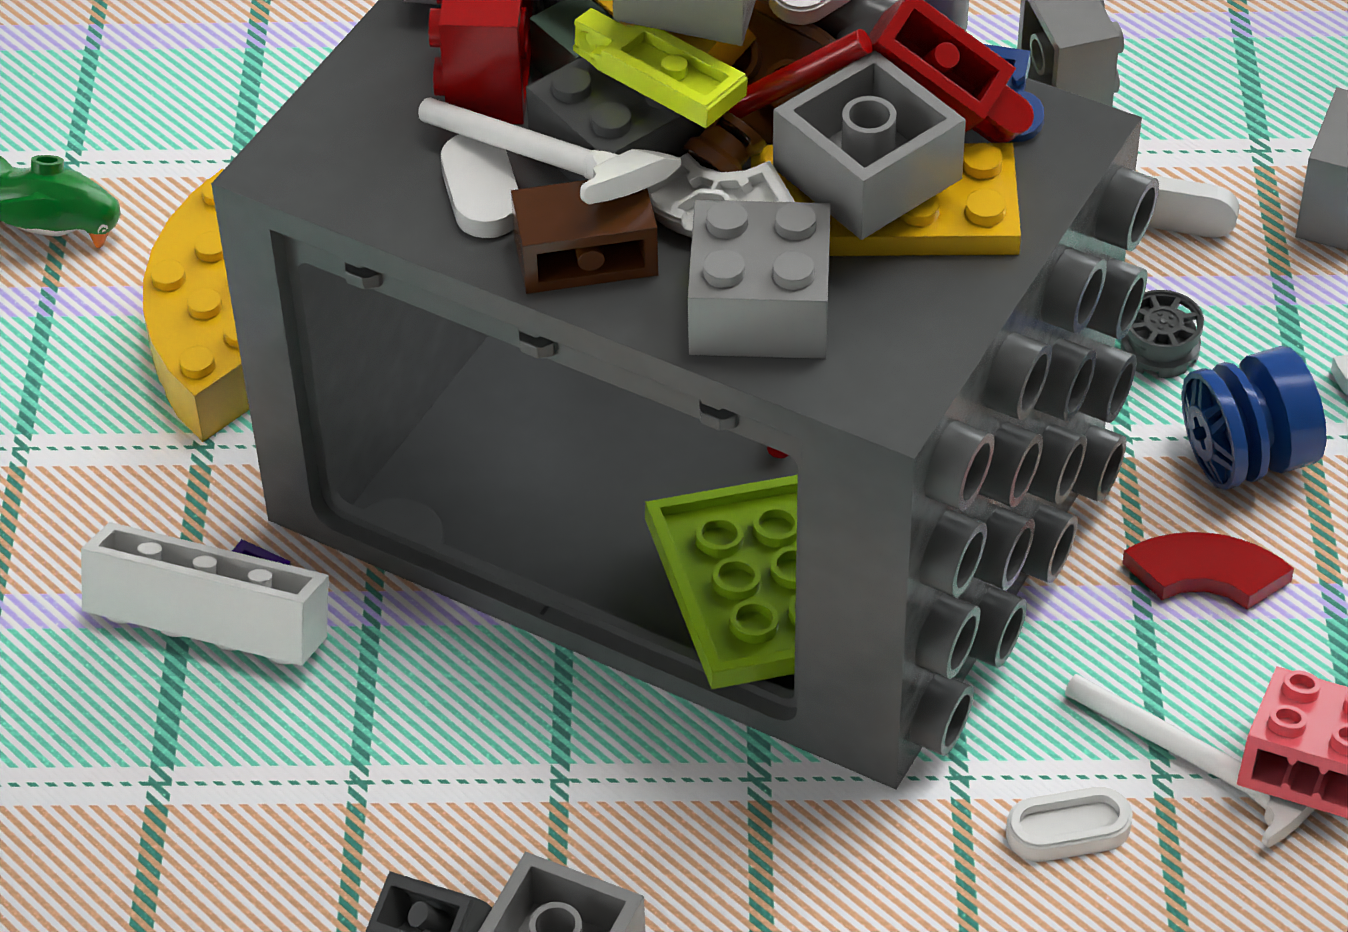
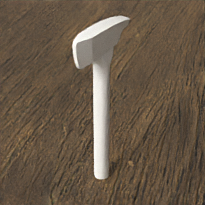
[418,97,681,204]
[1065,674,1315,848]

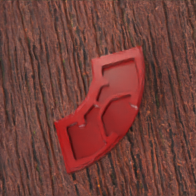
[1122,532,1294,610]

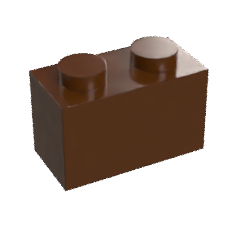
[511,180,659,294]

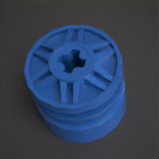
[1181,346,1327,490]

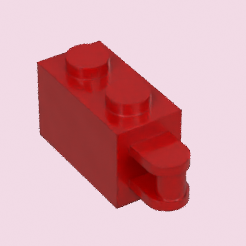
[850,0,1034,143]

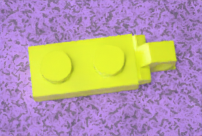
[573,8,748,128]

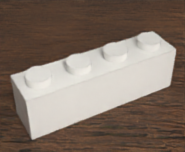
[81,522,329,666]

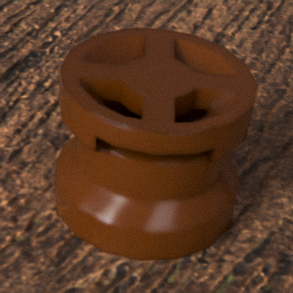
[683,111,767,172]

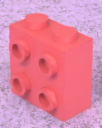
[1236,666,1348,819]

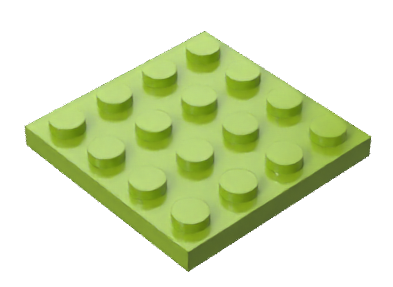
[645,475,798,690]

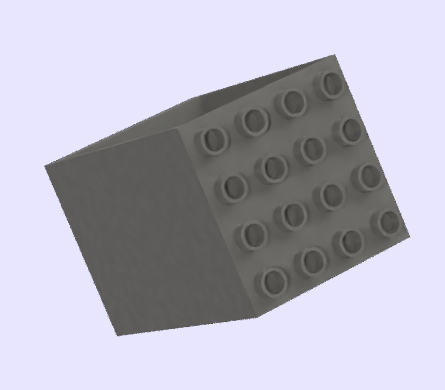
[211,0,1159,790]

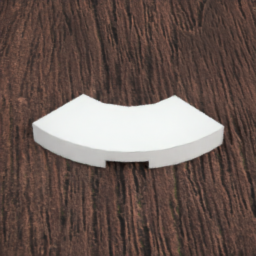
[647,153,795,238]

